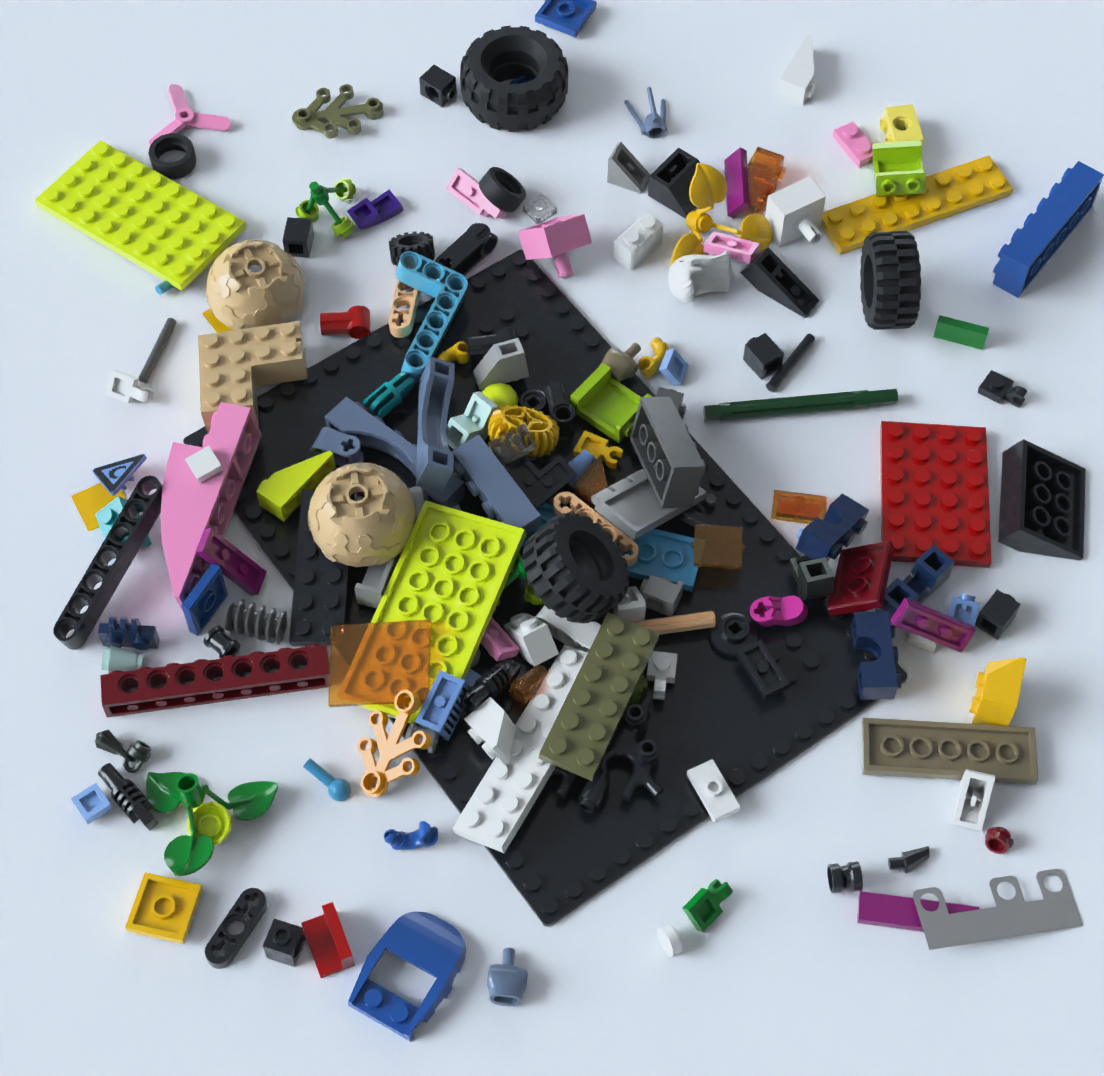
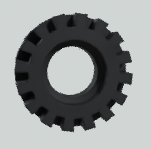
[389,231,435,268]

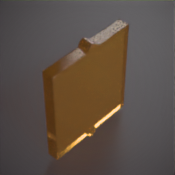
[691,524,745,569]

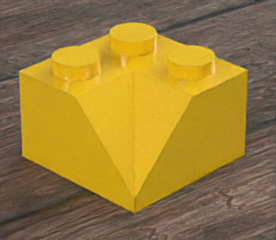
[969,657,1027,726]

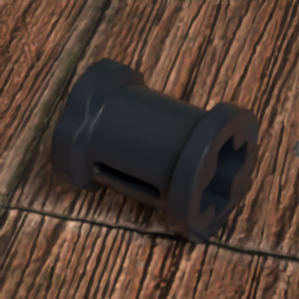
[203,625,241,659]

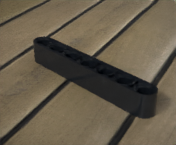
[53,475,163,650]

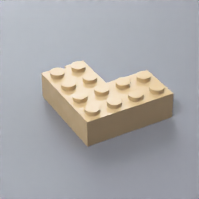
[198,321,308,433]

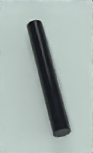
[766,334,815,392]

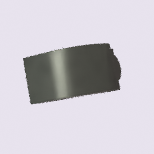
[789,556,834,601]

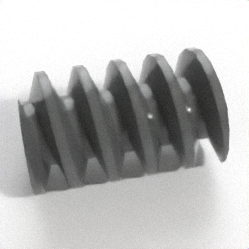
[225,599,287,645]

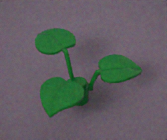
[146,772,278,876]

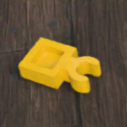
[573,431,623,469]

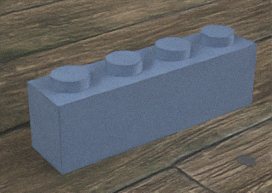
[452,434,541,536]

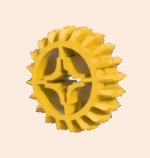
[488,405,559,457]

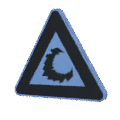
[92,454,147,496]

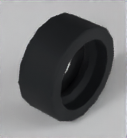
[148,133,197,179]
[479,167,526,212]

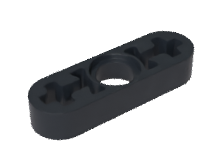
[205,888,267,969]

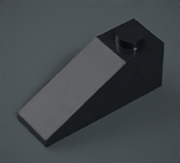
[740,247,820,318]

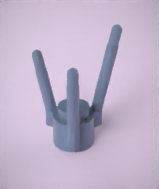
[624,87,667,139]

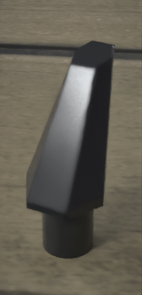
[888,846,930,873]

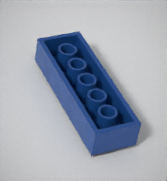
[993,161,1104,298]

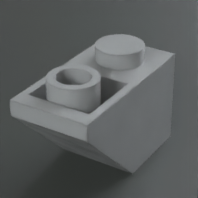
[473,338,529,390]

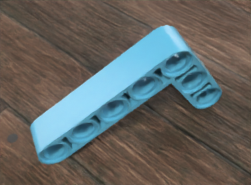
[396,251,468,382]

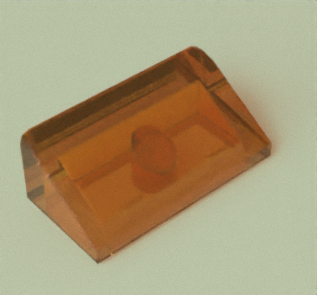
[771,490,827,524]

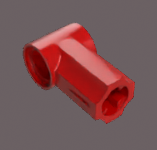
[320,305,370,339]

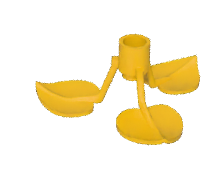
[670,163,773,267]

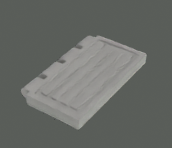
[591,469,707,540]

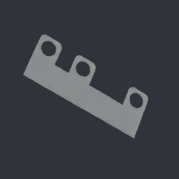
[913,869,1083,950]

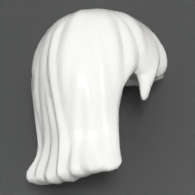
[668,250,731,303]

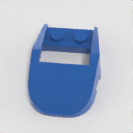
[348,911,466,1042]

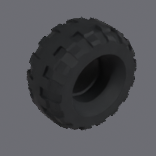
[460,25,568,132]

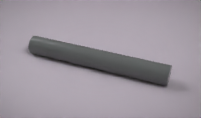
[138,318,177,383]

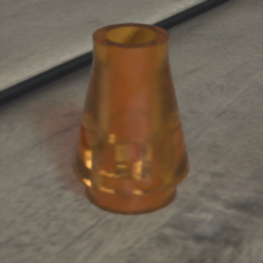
[509,664,548,705]

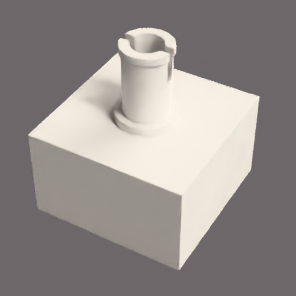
[765,177,826,247]

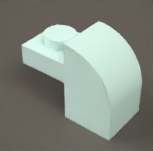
[446,391,498,450]

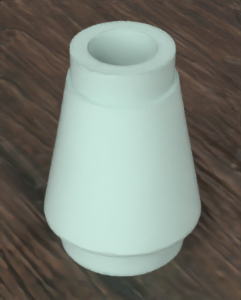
[101,646,143,673]

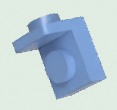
[948,593,980,628]

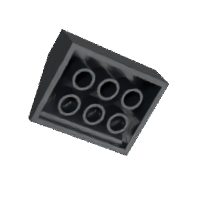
[998,439,1086,561]

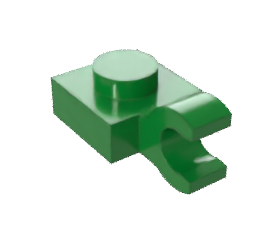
[682,879,733,932]

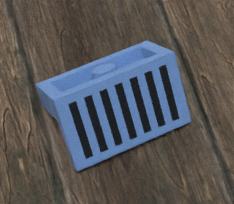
[415,670,472,741]

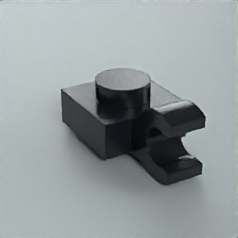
[978,370,1027,407]

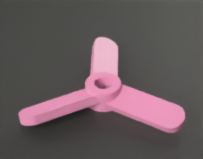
[149,84,232,145]

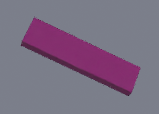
[857,891,980,932]

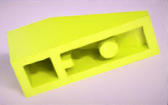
[256,451,336,521]

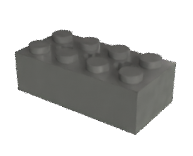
[630,396,706,509]

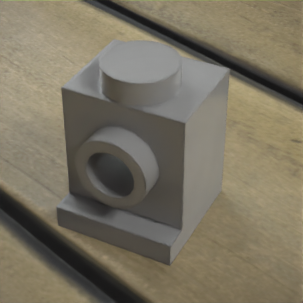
[639,575,684,617]

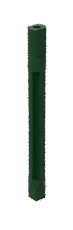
[703,389,898,421]

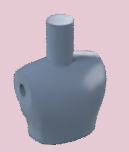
[487,948,528,1006]

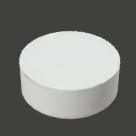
[657,924,682,957]

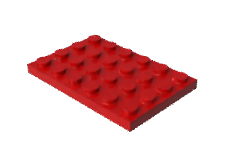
[880,421,992,568]

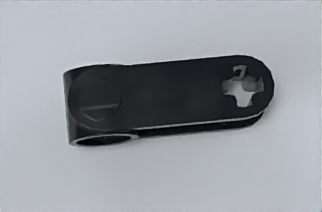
[435,223,498,276]

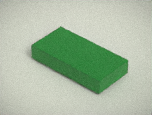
[933,315,989,350]

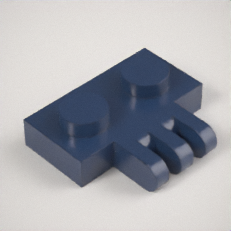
[98,617,160,651]

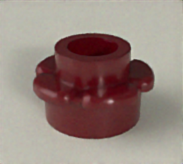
[985,827,1014,854]

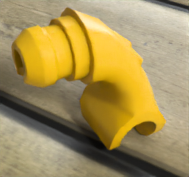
[638,337,669,378]
[437,341,470,364]

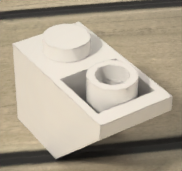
[503,613,559,666]
[464,697,516,765]

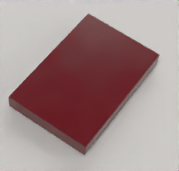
[827,541,894,616]

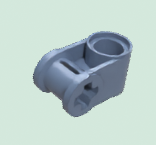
[310,427,364,466]

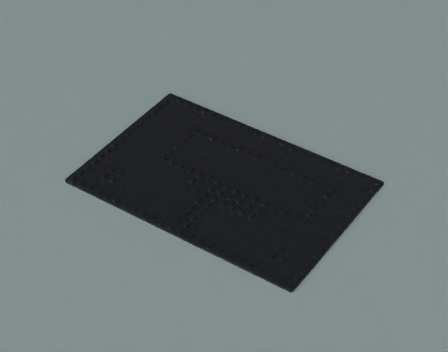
[183,250,907,927]

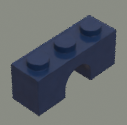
[795,493,869,562]
[875,545,955,628]
[851,611,902,700]

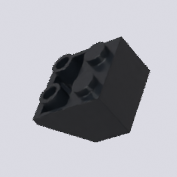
[648,147,700,219]

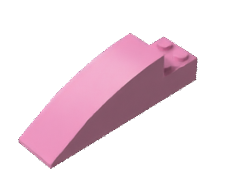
[161,402,262,611]

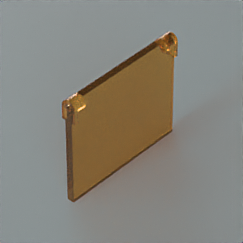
[328,619,432,707]

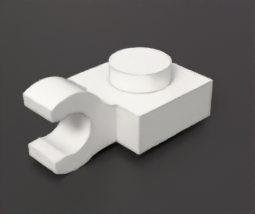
[106,369,155,403]
[646,651,677,700]

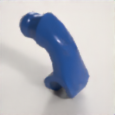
[384,821,438,850]

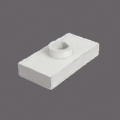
[687,759,741,823]

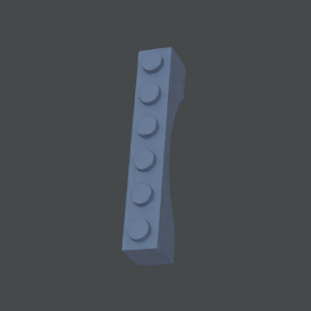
[416,356,455,493]
[325,397,466,508]

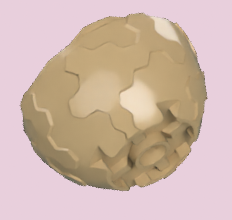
[206,239,305,330]
[308,462,417,567]

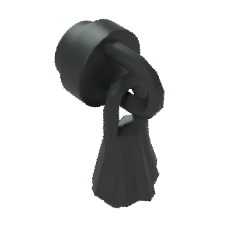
[95,729,151,773]

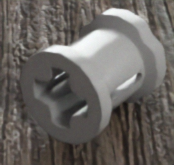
[405,722,439,754]

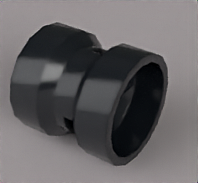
[827,861,863,894]

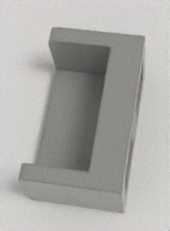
[355,554,400,608]

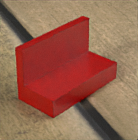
[301,902,355,978]

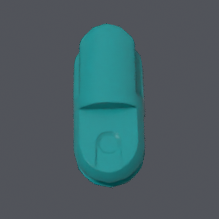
[362,372,415,419]

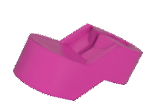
[750,595,808,627]

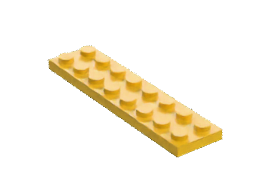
[821,155,1013,255]

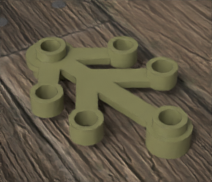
[292,84,384,139]

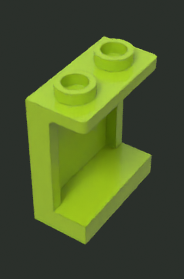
[872,140,926,196]
[570,363,652,443]

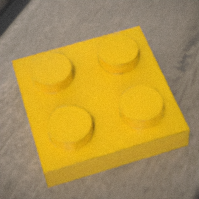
[125,872,203,945]

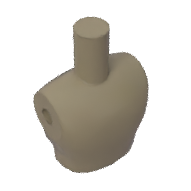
[598,343,641,383]

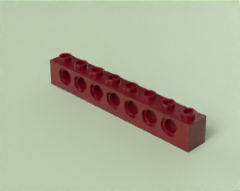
[100,644,332,718]

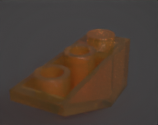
[748,147,786,215]

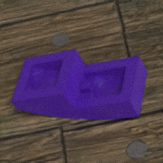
[347,189,404,230]

